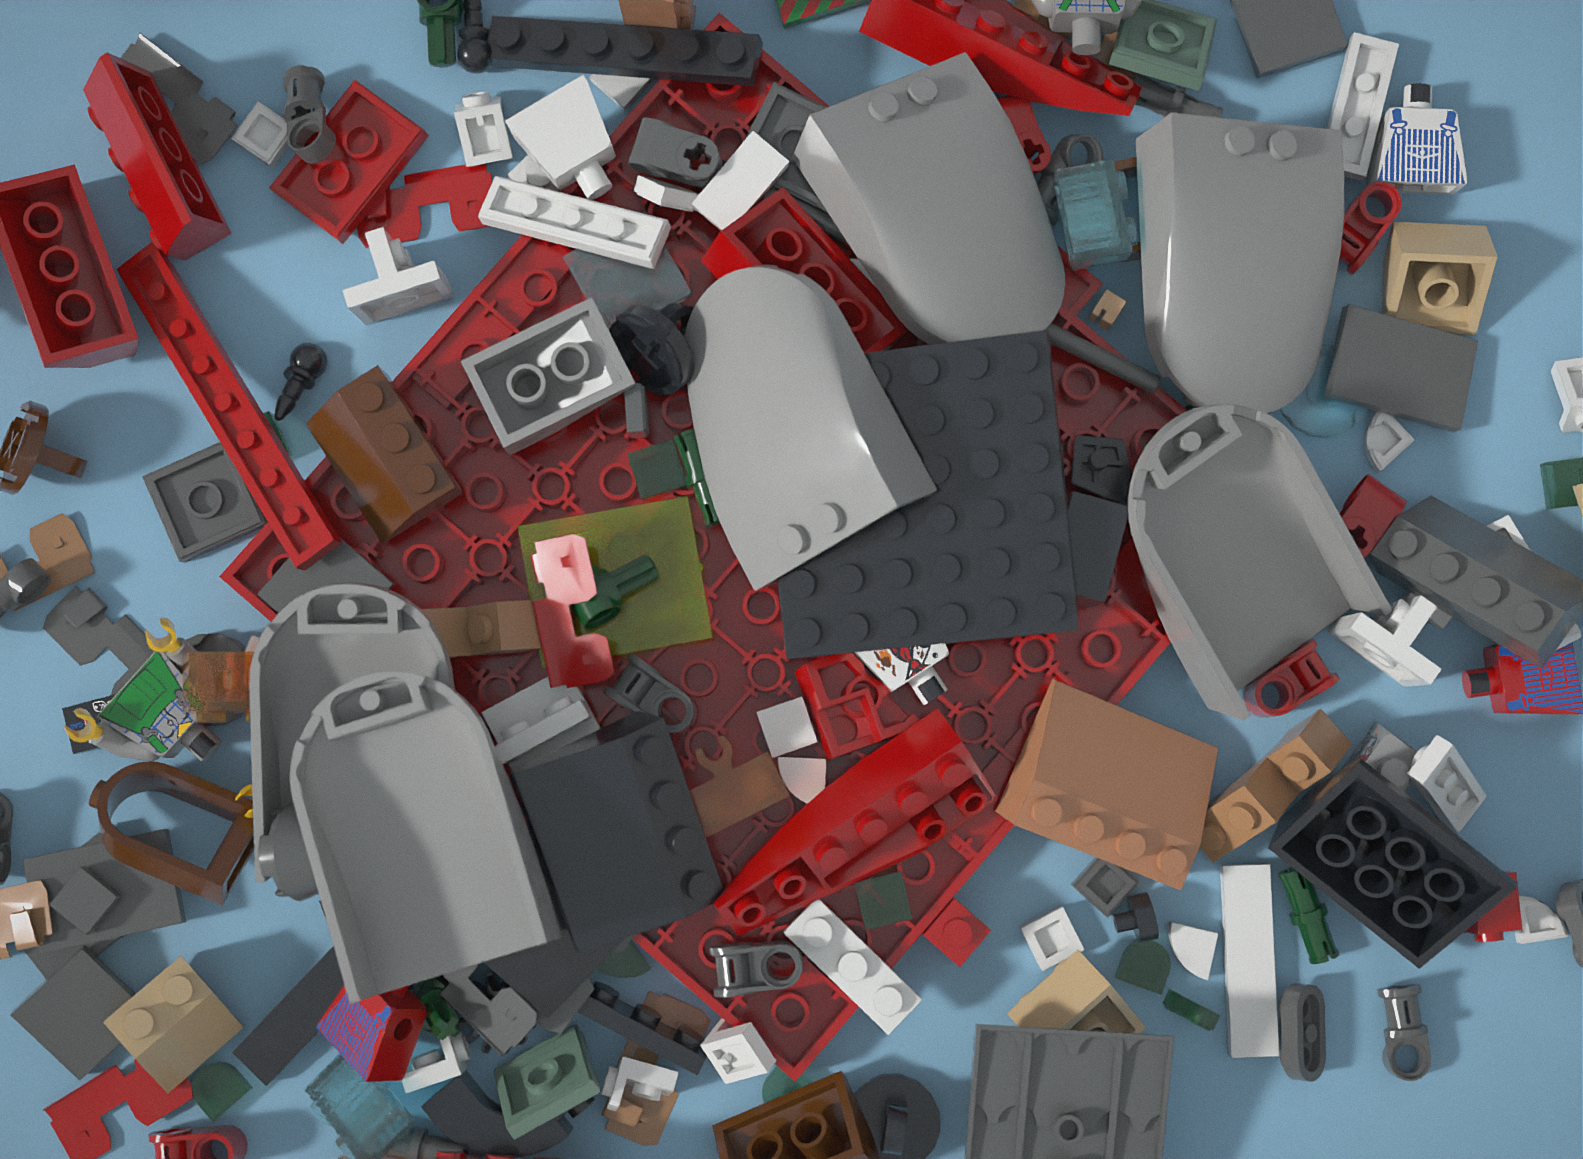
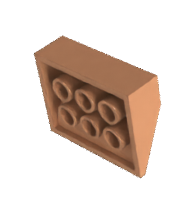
[996,679,1218,891]

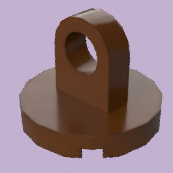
[0,400,88,495]

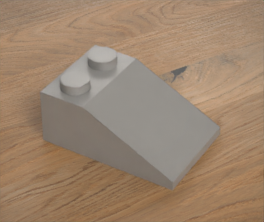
[461,297,636,456]

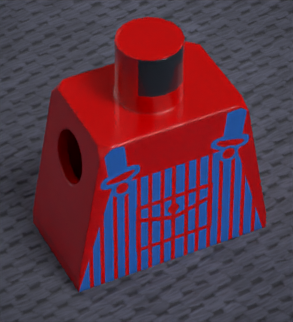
[1462,642,1583,715]
[316,985,427,1082]

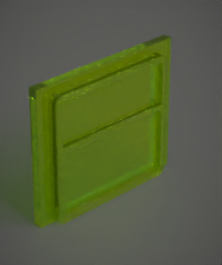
[518,496,713,668]

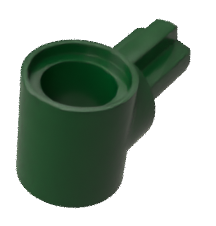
[417,0,463,68]
[571,555,659,630]
[411,975,461,1040]

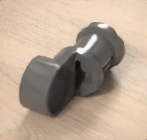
[283,65,336,164]
[1037,134,1103,226]
[0,558,51,618]
[1377,984,1431,1081]

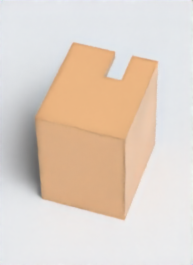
[1088,289,1127,330]

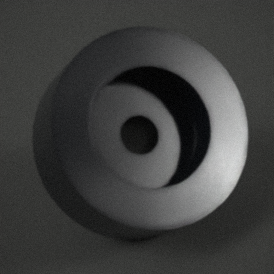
[1112,892,1159,943]

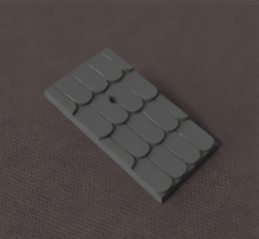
[964,1024,1175,1159]

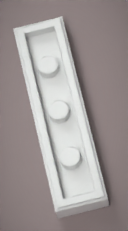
[478,176,671,269]
[1220,863,1279,1058]

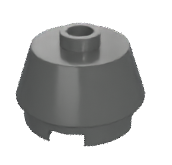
[258,803,319,901]

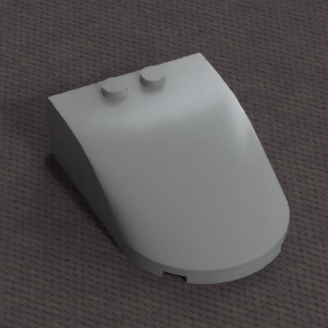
[792,52,1065,345]
[1136,112,1344,414]
[684,265,937,591]
[1128,404,1393,721]
[249,582,455,882]
[290,671,561,1004]

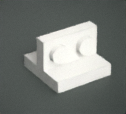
[342,227,454,325]
[1327,596,1441,687]
[481,677,601,771]

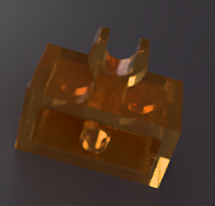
[182,652,254,723]
[689,736,790,838]

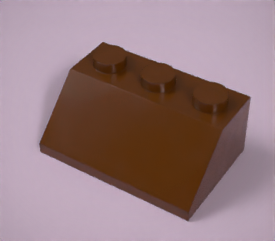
[306,365,463,544]
[712,1071,879,1159]

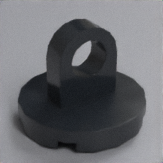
[609,303,694,395]
[854,1073,940,1159]

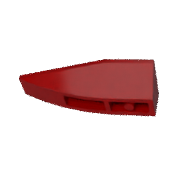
[859,0,1142,116]
[714,708,998,936]

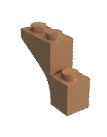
[421,600,542,659]
[1200,709,1352,863]

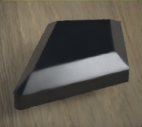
[1071,435,1132,506]

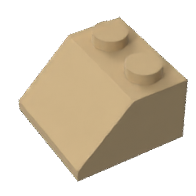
[1382,222,1498,335]
[1007,950,1146,1034]
[103,956,244,1093]

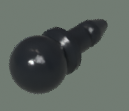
[457,0,492,74]
[274,343,327,421]

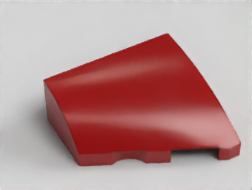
[794,653,919,761]

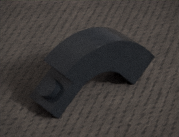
[421,1070,599,1157]

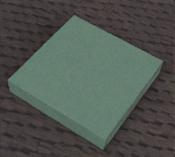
[1109,0,1217,91]
[493,1024,601,1140]

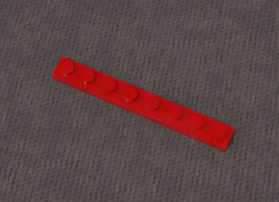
[116,242,342,571]

